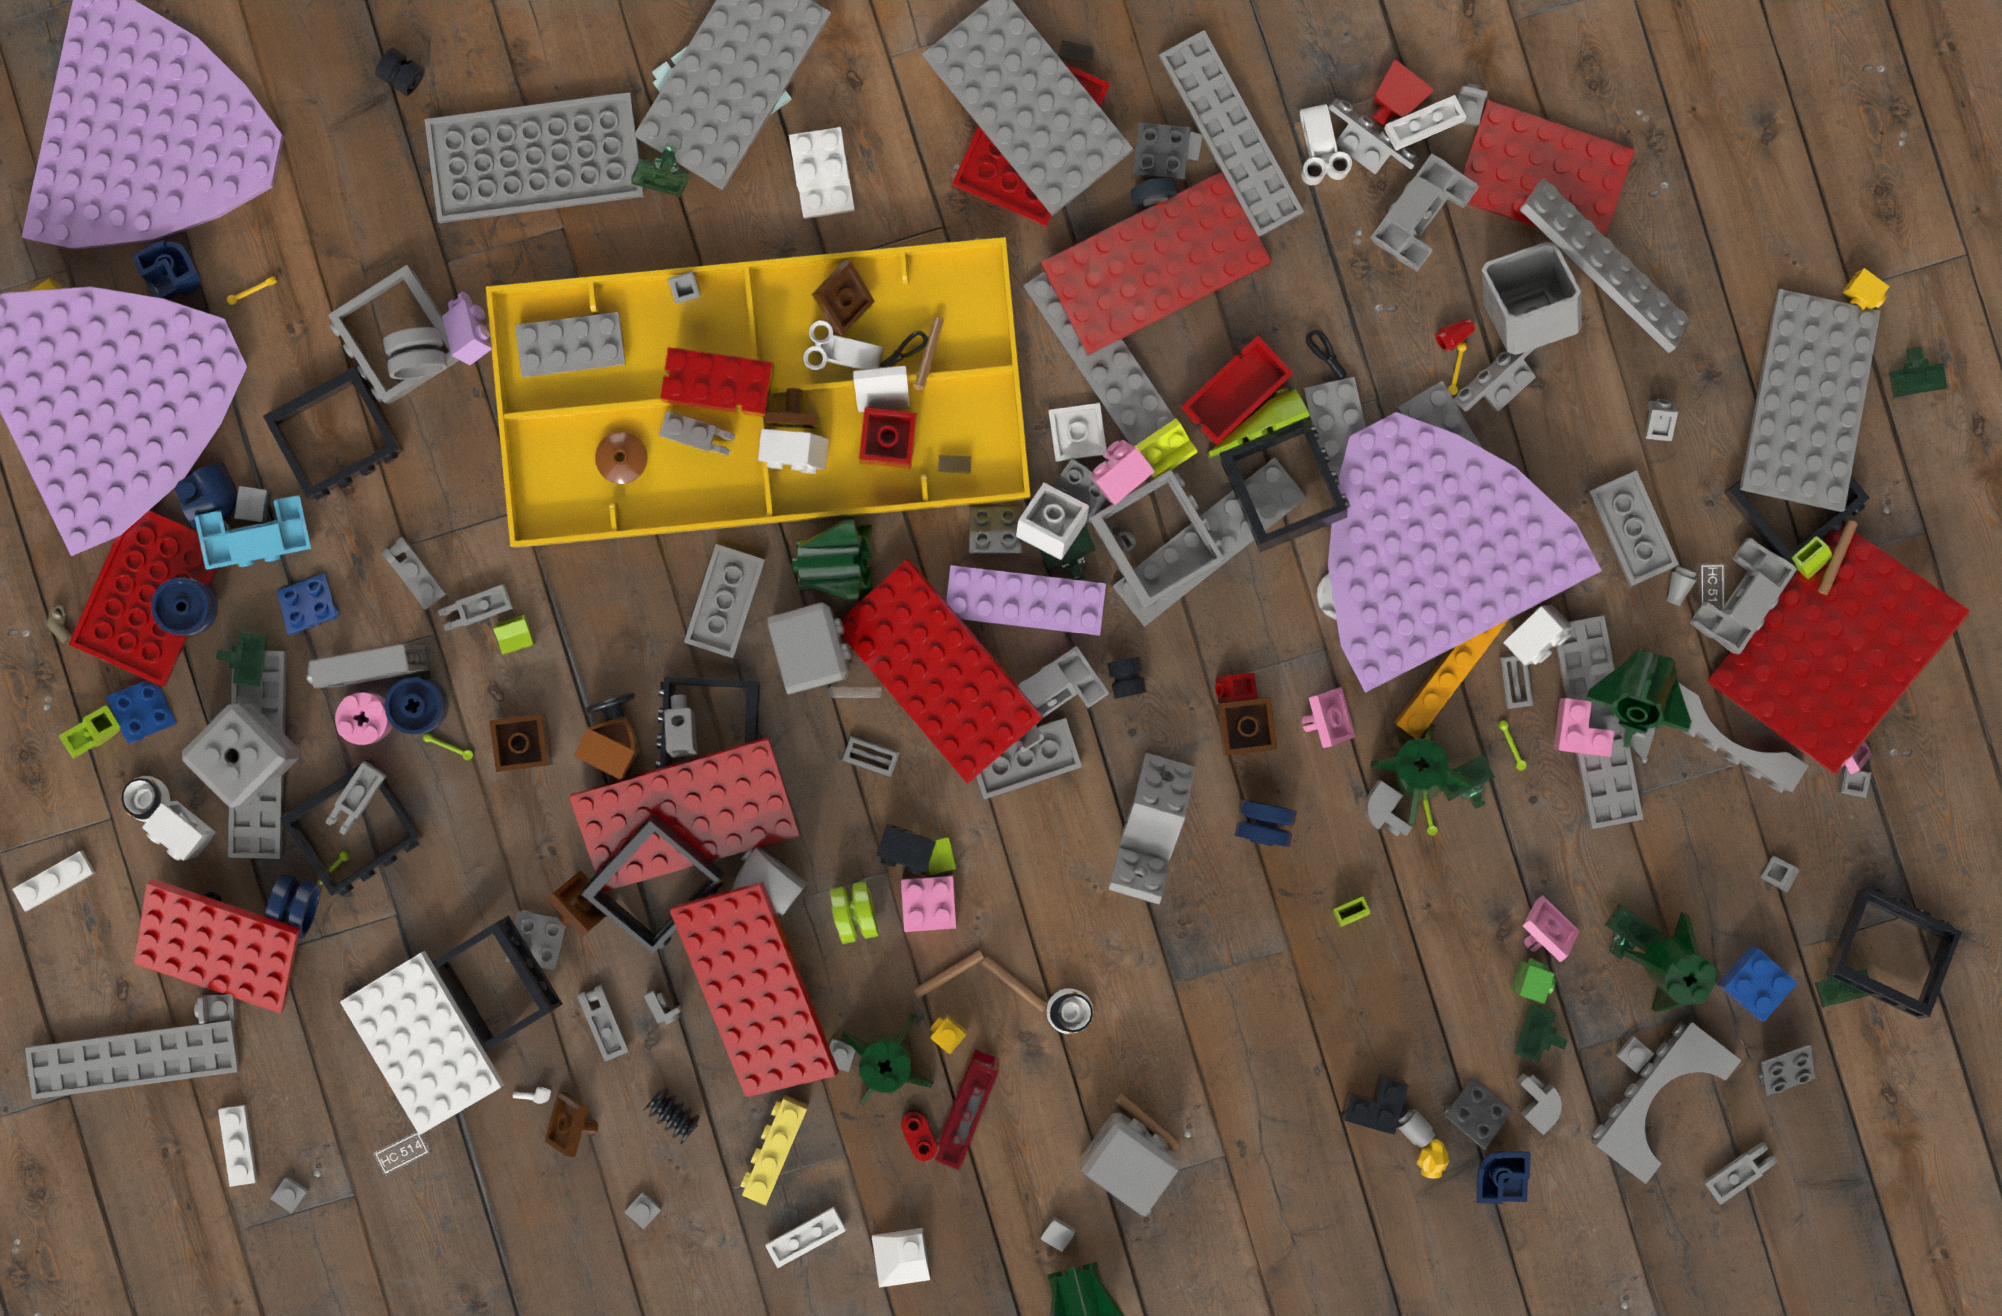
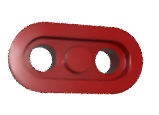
[901,1110,937,1162]

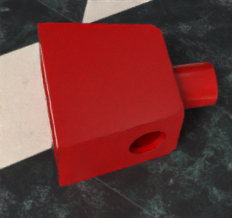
[1372,59,1434,127]

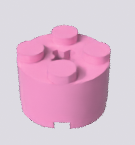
[335,692,393,745]

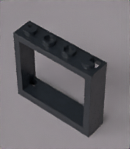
[263,367,404,501]
[1220,418,1350,552]
[1724,475,1870,565]
[655,676,760,769]
[280,760,423,897]
[582,813,724,954]
[1825,887,1962,1019]
[432,915,563,1051]

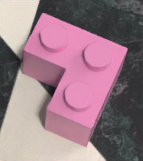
[1090,440,1155,505]
[1553,698,1614,757]

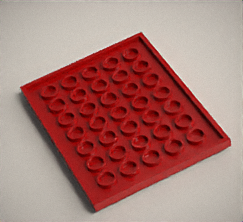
[1707,525,1970,776]

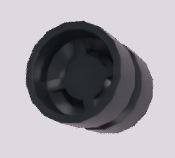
[375,47,425,96]
[1107,657,1147,699]

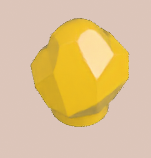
[1417,1139,1449,1179]

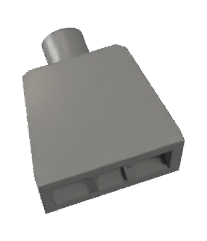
[664,695,699,758]

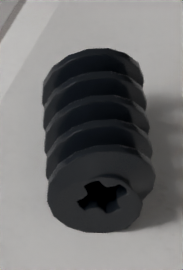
[642,1087,700,1145]

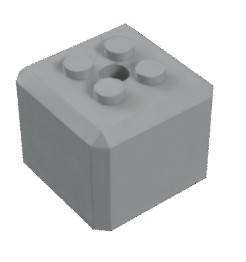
[1482,241,1582,355]
[767,603,851,694]
[182,703,299,807]
[1079,1112,1178,1217]

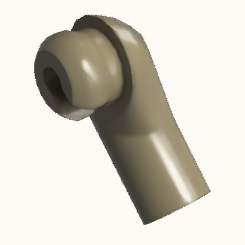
[47,605,72,644]

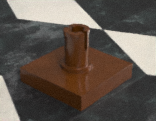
[812,260,875,335]
[765,388,821,429]
[547,870,607,937]
[545,1091,598,1157]

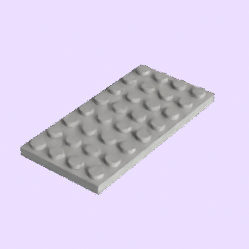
[634,0,832,191]
[922,0,1133,216]
[424,92,645,223]
[1740,289,1881,512]

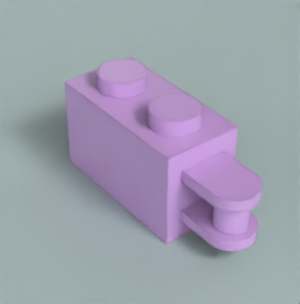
[442,292,492,365]

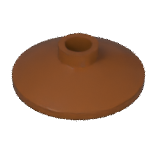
[595,432,647,484]

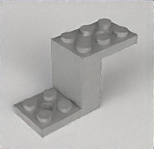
[1109,753,1195,904]

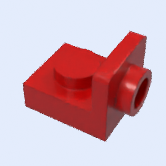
[1214,672,1258,703]

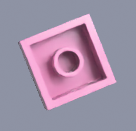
[901,874,957,932]

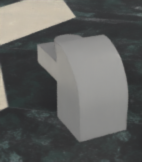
[1365,780,1412,837]
[1516,1073,1562,1135]

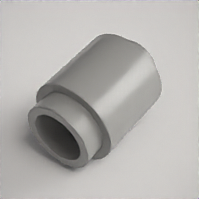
[1397,1109,1435,1148]

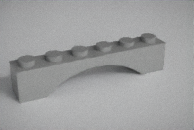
[1679,684,1809,793]

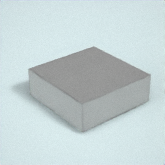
[1838,767,1871,798]

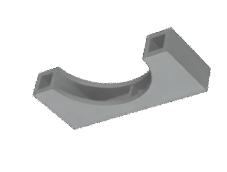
[1591,1019,1741,1184]

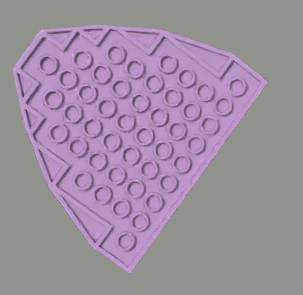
[22,0,284,250]
[0,287,247,556]
[1328,412,1602,693]

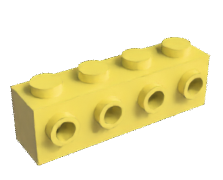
[741,1095,809,1205]

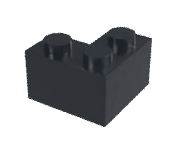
[876,824,936,875]
[1341,1073,1409,1135]

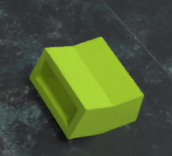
[1792,536,1832,579]
[494,615,535,654]
[925,837,956,875]
[1332,896,1370,927]

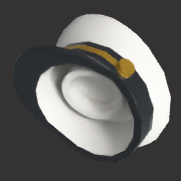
[121,776,170,822]
[1047,988,1094,1034]

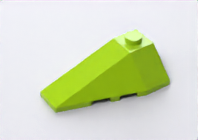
[1207,387,1310,459]

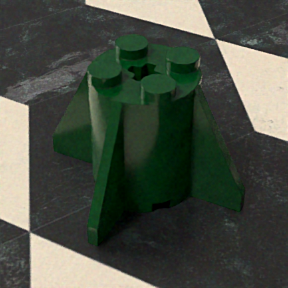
[792,520,874,600]
[1585,649,1691,748]
[1370,724,1474,826]
[1620,912,1721,1013]
[841,1013,934,1106]
[1047,1262,1124,1316]

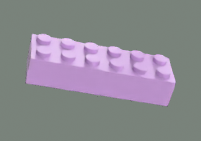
[946,565,1106,636]

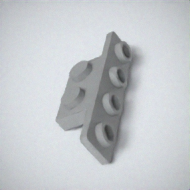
[1328,98,1419,175]
[1454,348,1536,412]

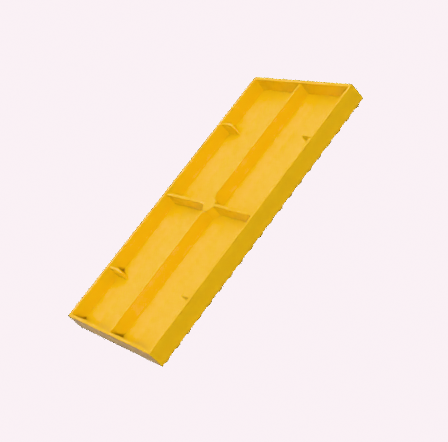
[486,237,1030,548]

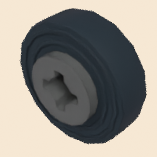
[1130,178,1177,206]

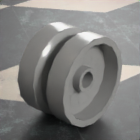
[383,327,447,379]

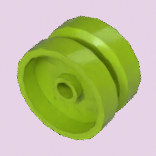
[830,881,879,944]

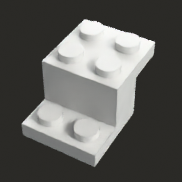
[789,127,855,219]

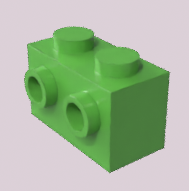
[1511,958,1556,1003]

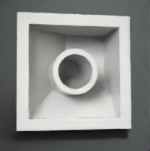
[872,1228,930,1287]

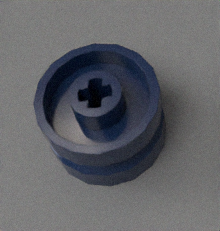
[151,578,218,635]
[384,677,449,735]
[1234,799,1297,847]
[265,874,320,939]

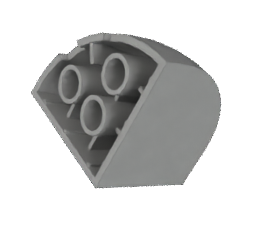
[733,847,808,920]

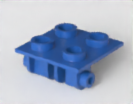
[277,573,340,635]
[106,680,177,744]

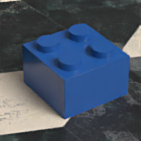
[1717,946,1798,1022]

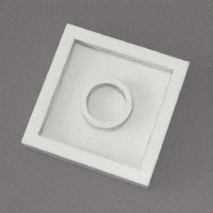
[853,366,910,412]
[1049,403,1107,462]

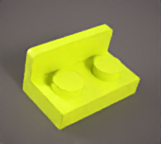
[1134,418,1198,480]

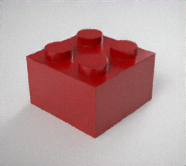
[859,407,917,469]

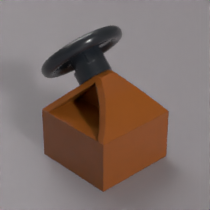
[574,692,641,779]

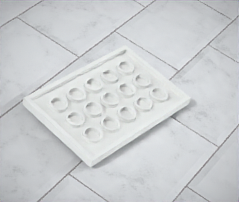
[340,951,505,1135]

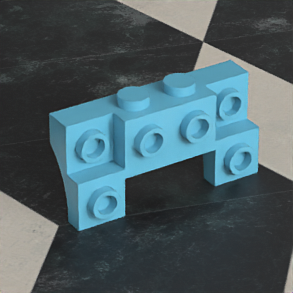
[194,495,311,570]

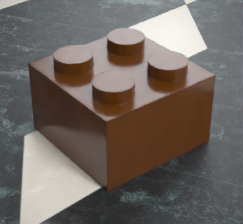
[1217,697,1277,756]
[489,713,553,772]

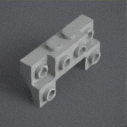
[1370,154,1479,272]
[1690,538,1797,654]
[1016,646,1109,753]

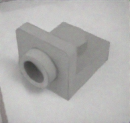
[1457,84,1488,127]
[1644,399,1678,441]
[644,989,683,1025]
[194,994,237,1024]

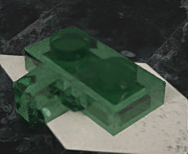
[631,147,689,197]
[1889,347,1947,398]
[1040,527,1096,580]
[216,632,268,687]
[1443,754,1495,809]
[1605,904,1663,960]
[1814,957,1869,1008]
[1513,1004,1568,1063]

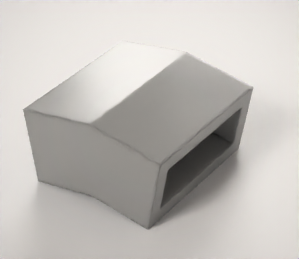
[234,486,271,523]

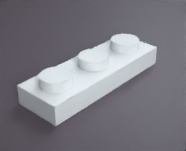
[1384,95,1467,151]
[12,850,96,912]
[218,1104,258,1187]
[765,1207,846,1268]

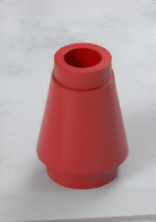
[1435,318,1475,352]

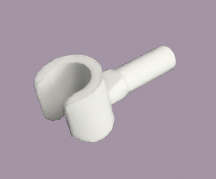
[513,1087,551,1104]

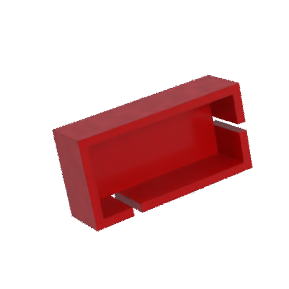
[1180,336,1294,447]
[660,347,775,417]

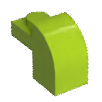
[59,705,120,759]

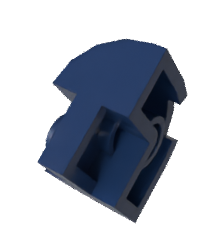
[131,240,201,300]
[174,463,237,530]
[1476,1151,1531,1204]

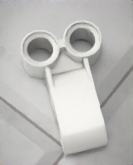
[1300,104,1352,185]
[804,321,883,371]

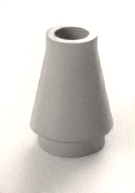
[1666,566,1697,606]

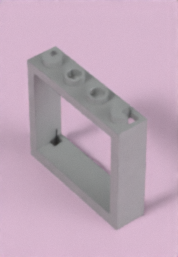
[328,265,459,405]
[1090,470,1226,609]
[307,644,430,688]

